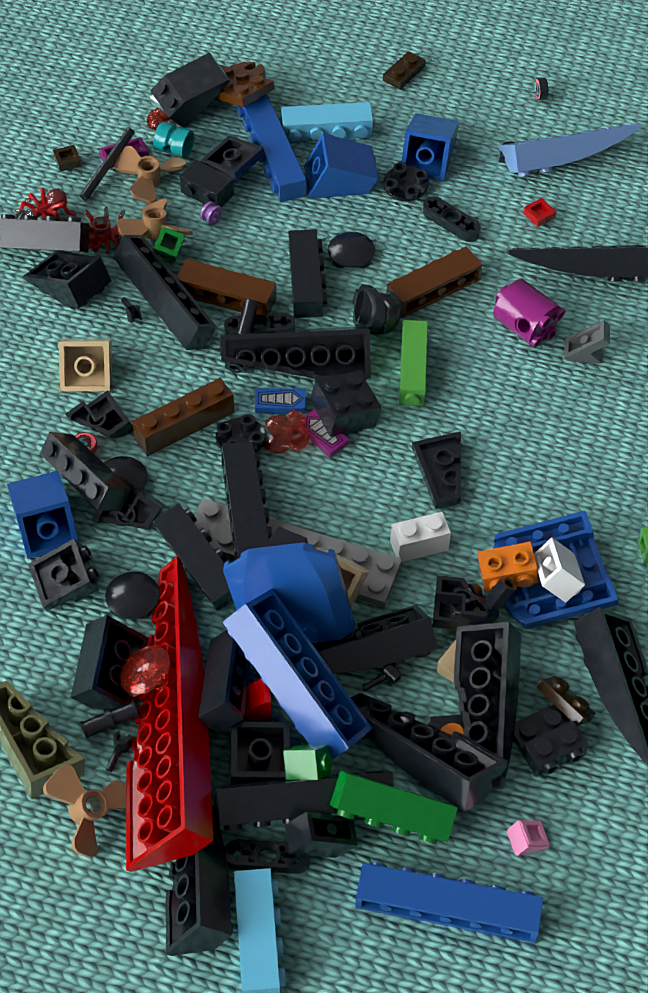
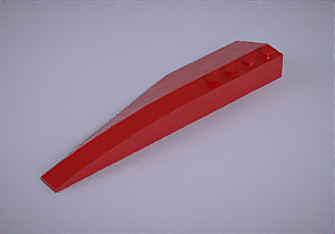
[126,556,213,872]

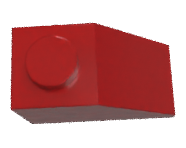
[241,678,272,722]

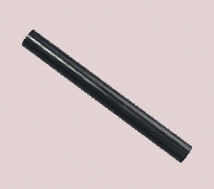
[80,127,135,201]

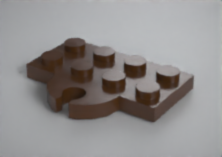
[215,62,275,107]

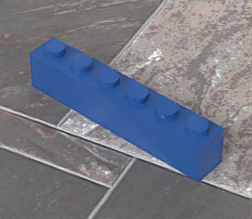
[237,94,306,202]
[355,862,543,943]

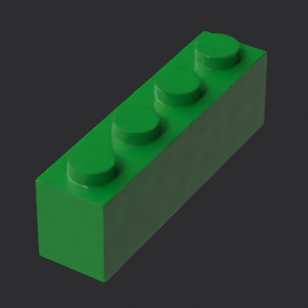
[330,770,458,844]

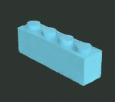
[281,102,373,142]
[234,868,286,993]

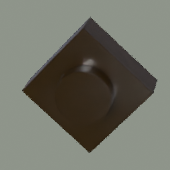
[53,145,82,172]

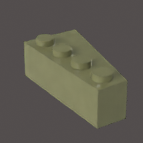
[0,681,85,799]

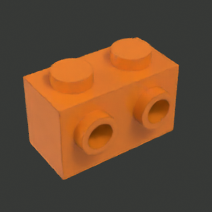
[477,541,538,593]

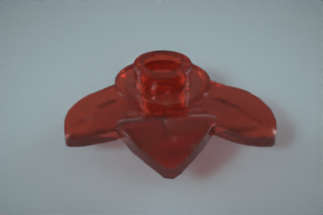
[263,409,310,453]

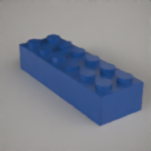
[223,589,373,760]

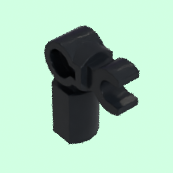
[468,577,517,623]

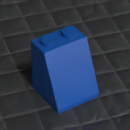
[401,113,459,181]
[304,133,379,199]
[7,471,79,559]

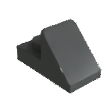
[564,320,610,364]

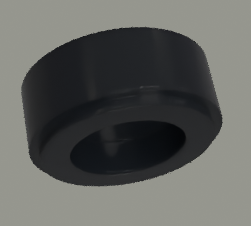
[535,77,549,100]

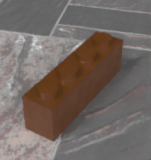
[386,246,483,318]
[177,259,277,315]
[132,377,235,457]

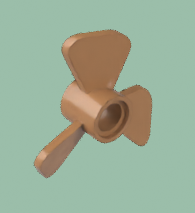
[115,146,186,204]
[117,199,193,240]
[43,764,126,858]

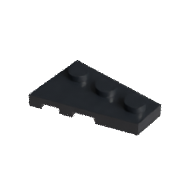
[412,431,461,509]

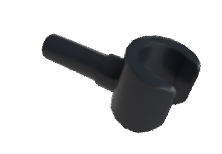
[121,297,142,323]
[362,665,401,691]
[105,731,131,773]

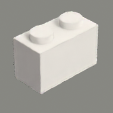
[390,512,451,562]
[534,537,585,603]

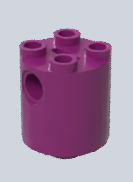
[493,279,566,348]

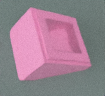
[507,820,550,856]

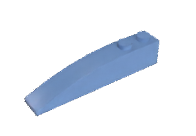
[499,123,641,176]

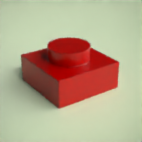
[523,198,557,228]

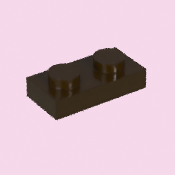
[383,51,426,90]
[537,676,596,726]

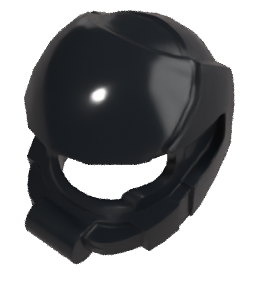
[352,284,403,334]

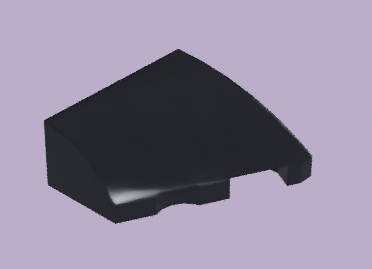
[65,390,133,439]
[91,476,165,529]
[432,575,487,628]

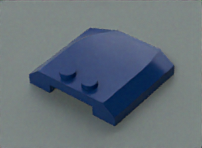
[493,511,618,629]
[223,543,355,643]

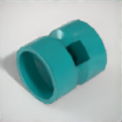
[153,121,195,159]

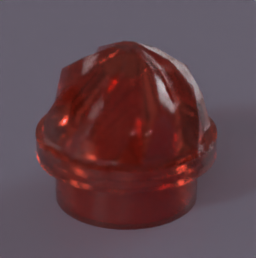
[146,107,170,131]

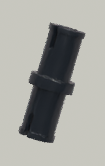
[80,700,140,739]

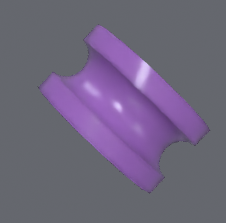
[200,201,223,225]

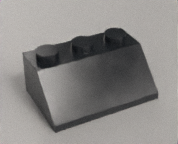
[70,615,149,710]

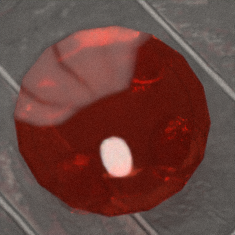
[120,645,170,697]

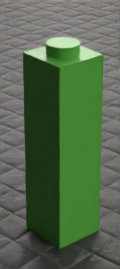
[399,320,427,406]

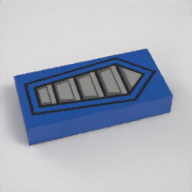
[255,388,306,414]

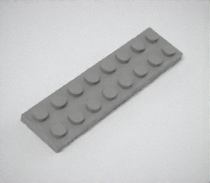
[194,498,402,608]

